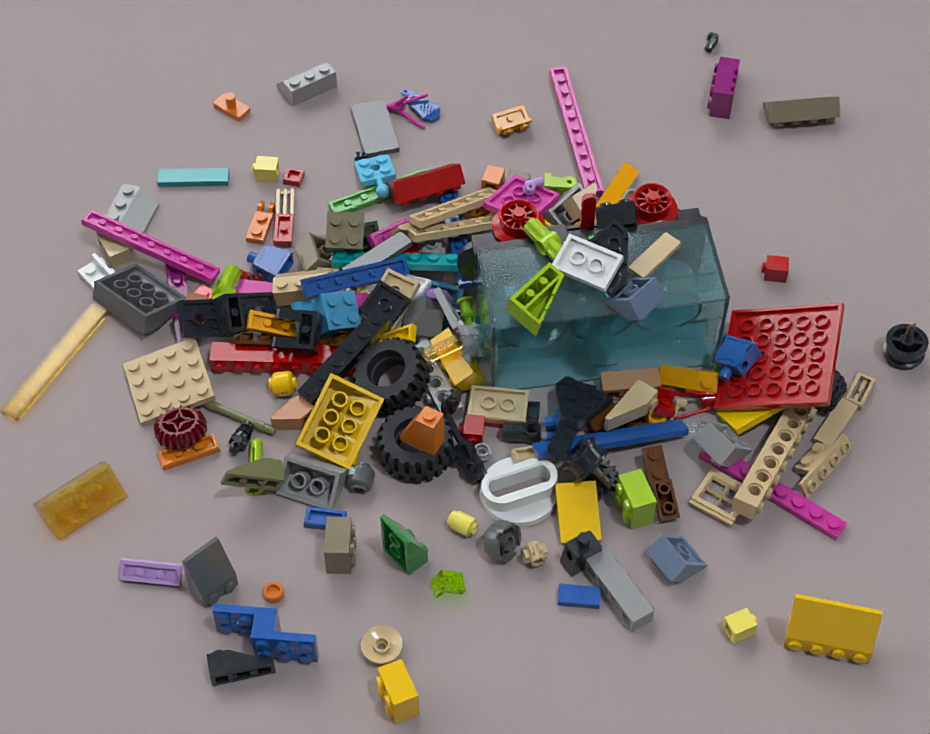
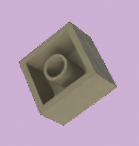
[325,211,365,253]
[324,517,357,574]

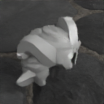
[456,320,488,363]

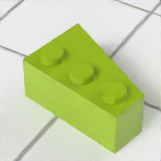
[506,262,564,336]

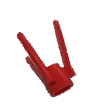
[674,389,717,420]

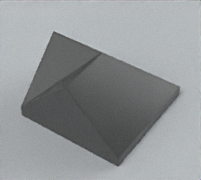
[403,295,444,339]

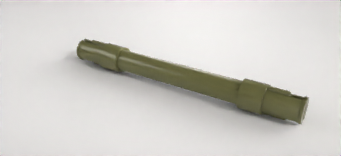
[202,401,277,436]

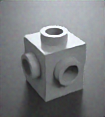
[419,238,446,254]

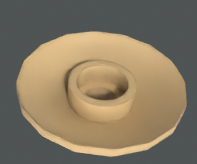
[361,625,403,664]

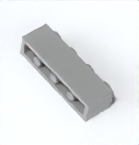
[585,548,654,632]

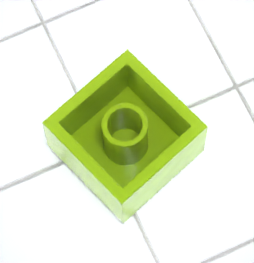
[614,469,657,530]

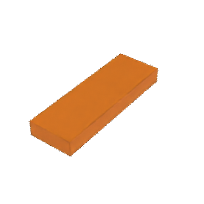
[157,433,220,471]

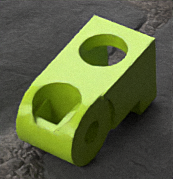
[544,173,577,197]

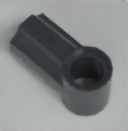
[502,420,542,445]

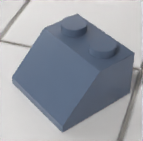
[605,277,667,321]
[647,535,708,582]

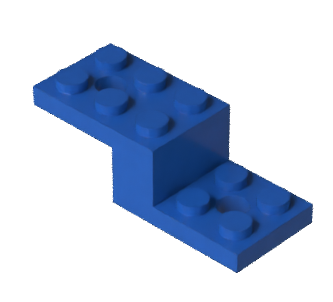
[212,604,319,663]

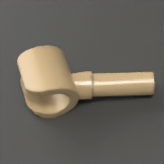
[668,397,688,421]

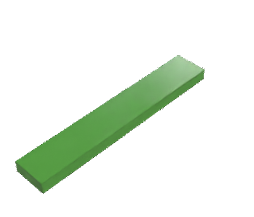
[328,168,427,212]

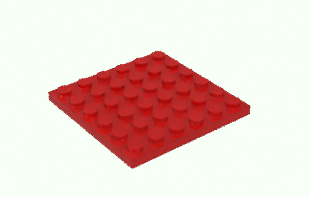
[714,302,845,411]

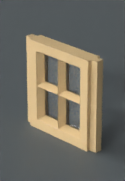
[688,468,742,526]

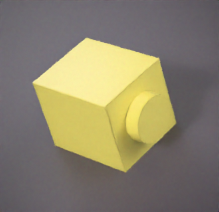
[252,156,280,182]
[722,608,758,644]

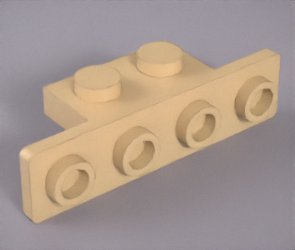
[794,434,852,499]

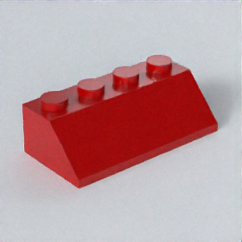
[385,163,466,206]

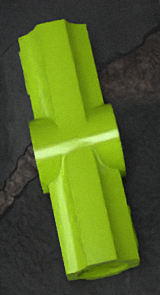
[523,218,563,261]
[211,264,242,299]

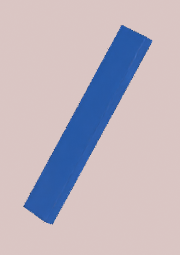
[300,256,409,298]

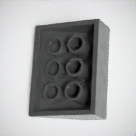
[93,264,186,335]

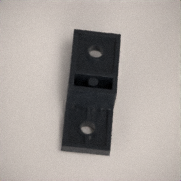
[176,292,277,339]

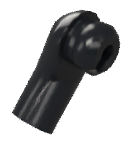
[704,32,719,53]

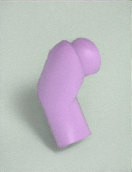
[523,177,544,195]

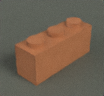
[600,368,661,401]

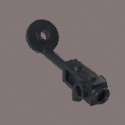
[441,389,487,483]

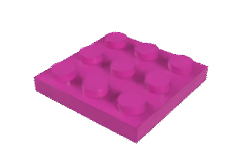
[483,175,560,215]

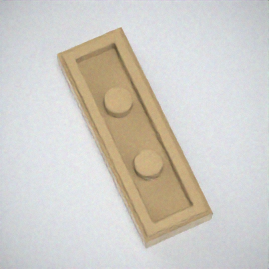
[628,232,681,277]
[813,398,858,445]

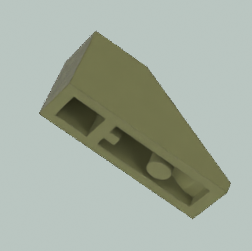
[220,458,285,491]

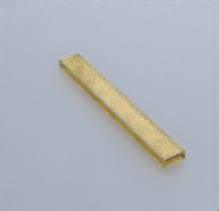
[1,303,108,421]

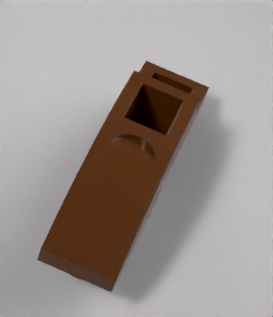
[641,445,680,521]

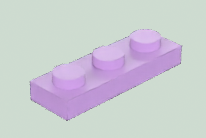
[119,558,183,586]

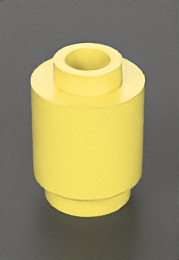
[447,510,479,537]

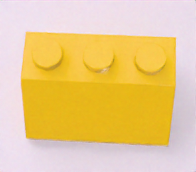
[430,328,489,391]

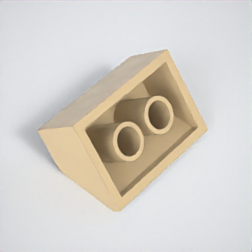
[273,268,333,306]

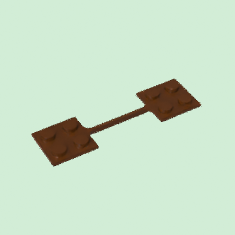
[234,331,348,346]

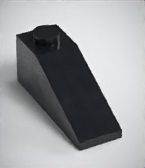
[206,650,276,686]

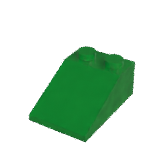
[380,514,428,575]

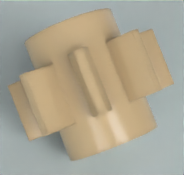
[522,541,548,567]

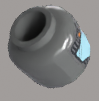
[347,462,375,494]

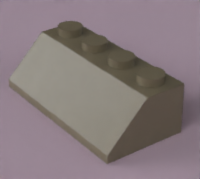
[763,96,840,126]

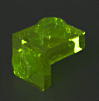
[431,570,466,598]

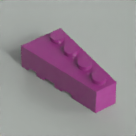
[707,57,740,119]

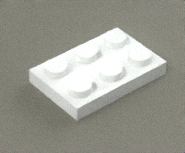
[552,233,624,292]

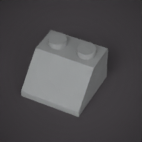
[694,421,753,467]

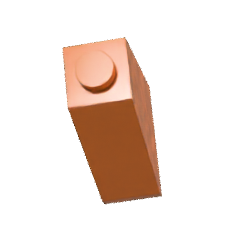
[399,406,444,455]

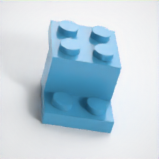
[291,290,361,338]

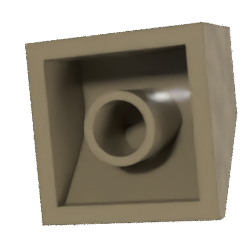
[295,232,342,271]

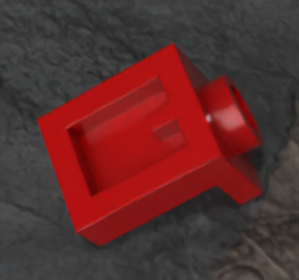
[654,386,676,418]

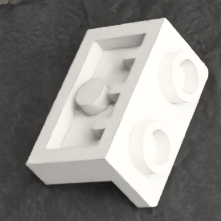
[78,253,115,291]

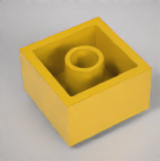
[376,659,420,724]

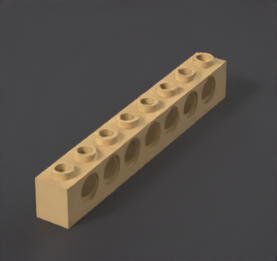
[731,407,818,520]

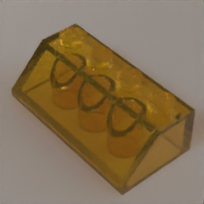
[33,461,128,540]

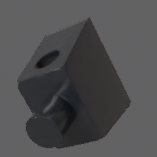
[560,530,602,577]

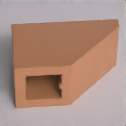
[270,394,314,430]

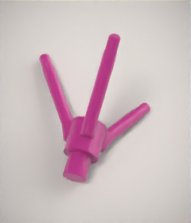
[386,93,428,129]

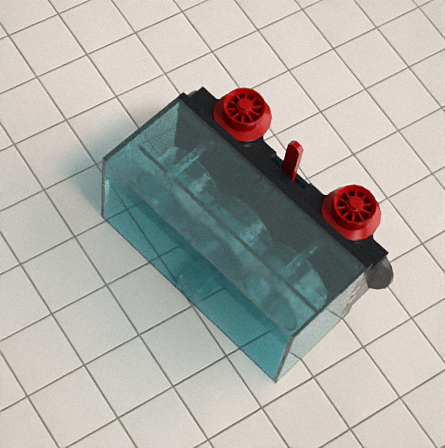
[456,183,730,390]

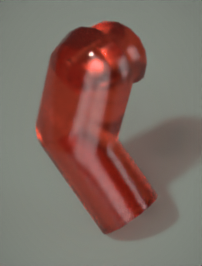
[239,269,265,282]

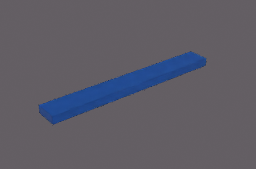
[438,189,472,289]
[532,419,689,460]

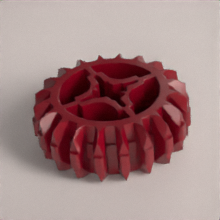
[154,405,207,451]

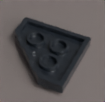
[589,219,629,298]
[555,376,613,429]

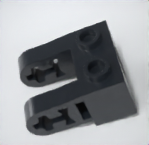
[271,309,324,353]

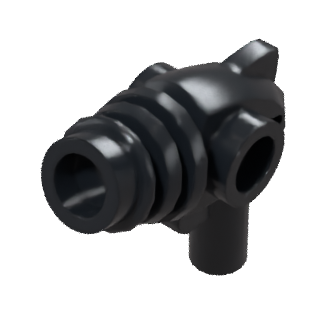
[228,421,254,456]

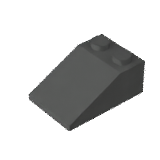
[182,536,238,608]

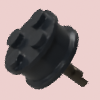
[883,323,929,369]
[561,437,612,489]

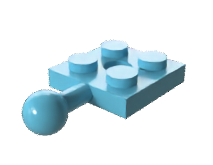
[354,154,397,198]

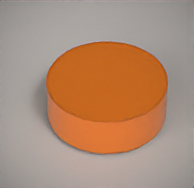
[263,582,284,603]

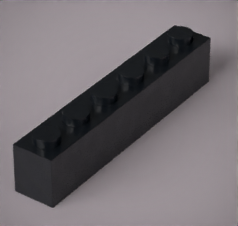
[297,306,392,406]

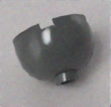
[483,520,521,563]

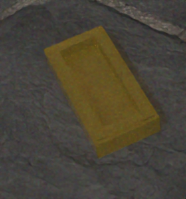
[421,335,462,362]

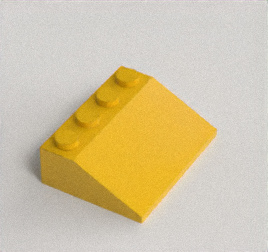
[295,373,384,470]
[784,594,883,664]

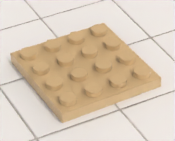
[123,339,216,427]

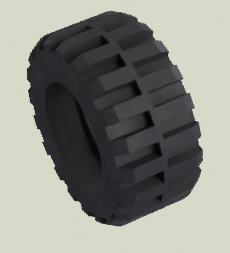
[352,337,431,414]
[377,406,453,483]

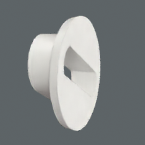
[479,457,558,527]

